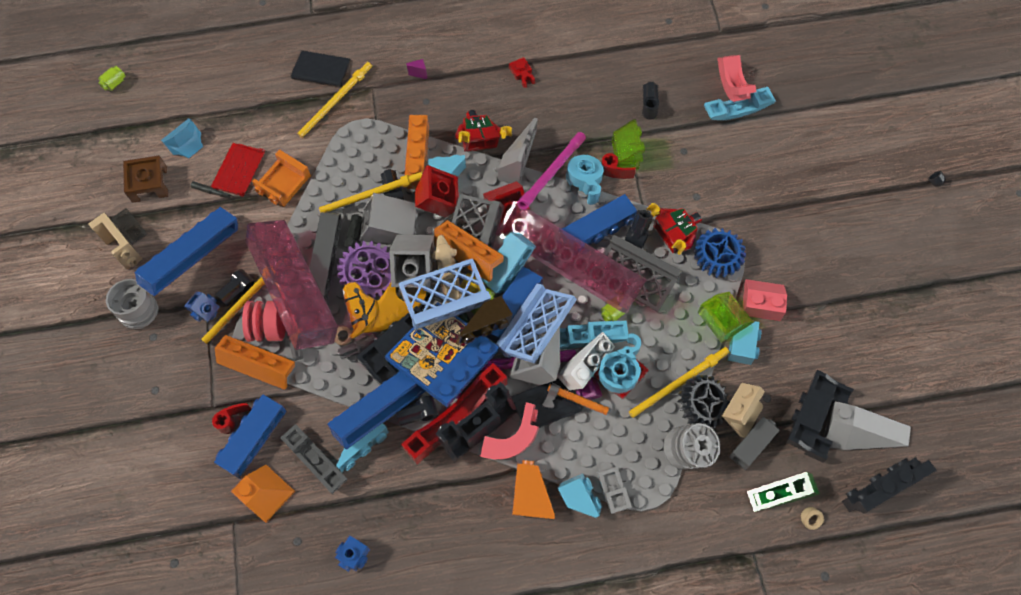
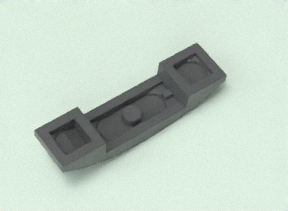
[280,424,348,494]

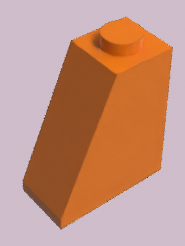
[512,460,555,519]

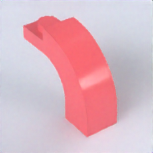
[718,55,756,102]
[480,403,539,460]

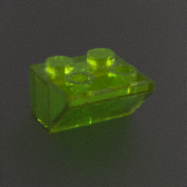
[612,119,645,170]
[698,292,753,343]

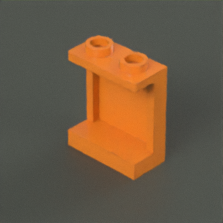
[252,149,311,207]

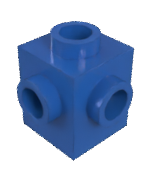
[184,291,220,322]
[335,536,371,572]

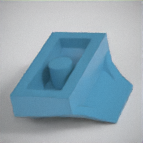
[161,118,203,158]

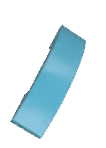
[704,87,776,120]

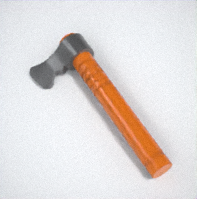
[542,383,609,415]

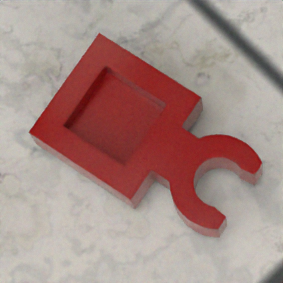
[509,57,535,88]

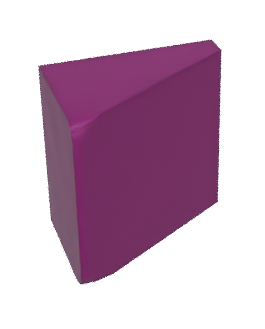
[406,59,428,79]
[575,377,602,400]

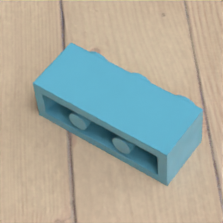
[481,232,536,293]

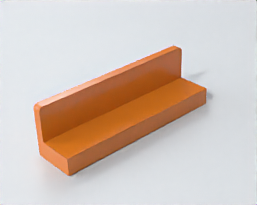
[434,220,504,282]
[215,335,295,390]

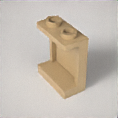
[88,213,142,270]

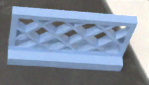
[398,258,491,330]
[496,284,577,364]

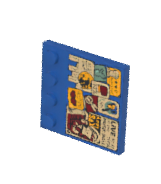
[385,302,499,407]

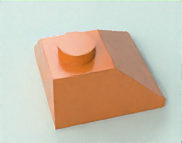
[231,465,295,523]

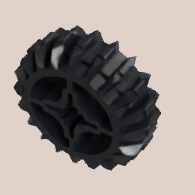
[677,374,730,428]

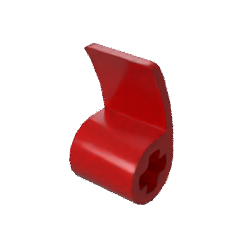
[602,153,636,179]
[212,403,252,434]

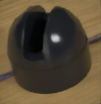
[928,171,946,187]

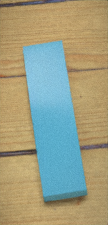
[560,321,629,349]

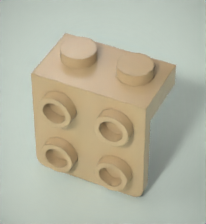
[722,383,765,438]

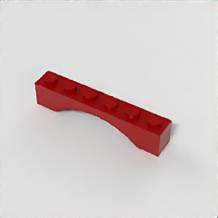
[401,363,508,465]

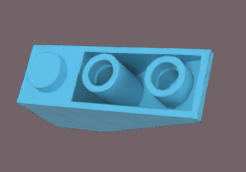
[337,423,389,472]

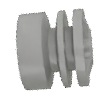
[106,279,158,330]
[664,423,720,470]

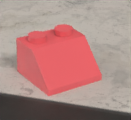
[742,279,787,321]

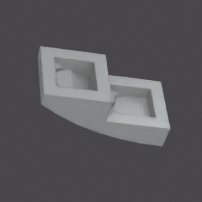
[597,466,632,514]

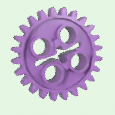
[337,241,391,299]

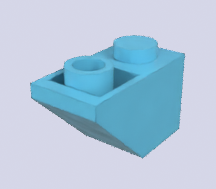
[428,155,466,176]
[727,321,762,365]
[558,473,602,518]

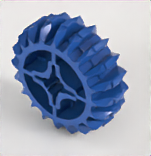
[694,228,746,278]

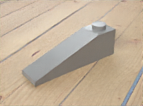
[496,118,538,183]
[510,306,560,385]
[824,401,911,451]

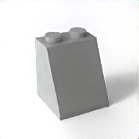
[359,193,418,243]
[389,235,435,288]

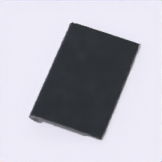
[291,50,351,87]
[511,378,582,428]

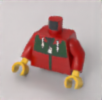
[455,110,512,152]
[646,203,702,255]

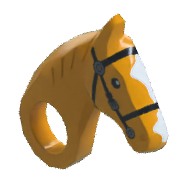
[343,282,426,339]

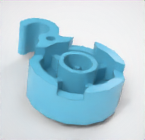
[566,155,604,205]
[599,333,641,393]

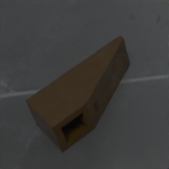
[456,296,513,346]

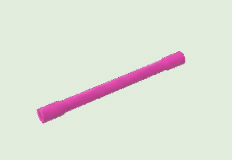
[517,132,586,210]

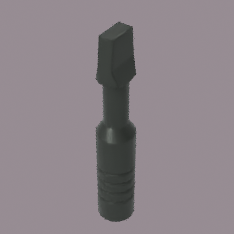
[191,181,231,199]

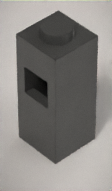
[729,417,779,470]

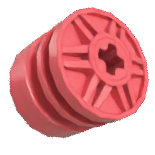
[242,300,286,342]

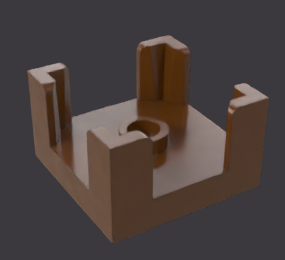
[123,155,168,203]

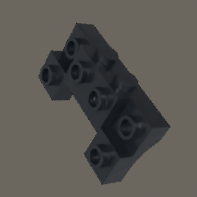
[356,306,422,385]
[786,370,854,463]
[436,382,517,463]
[842,457,937,514]

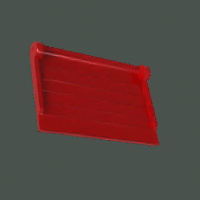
[211,143,265,197]

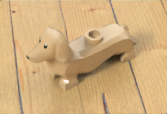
[431,235,462,316]

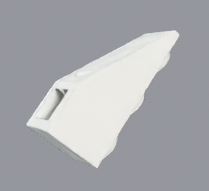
[557,332,615,390]

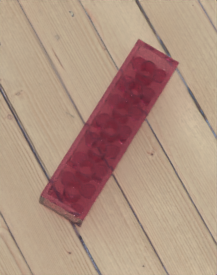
[495,201,647,313]
[245,220,338,350]

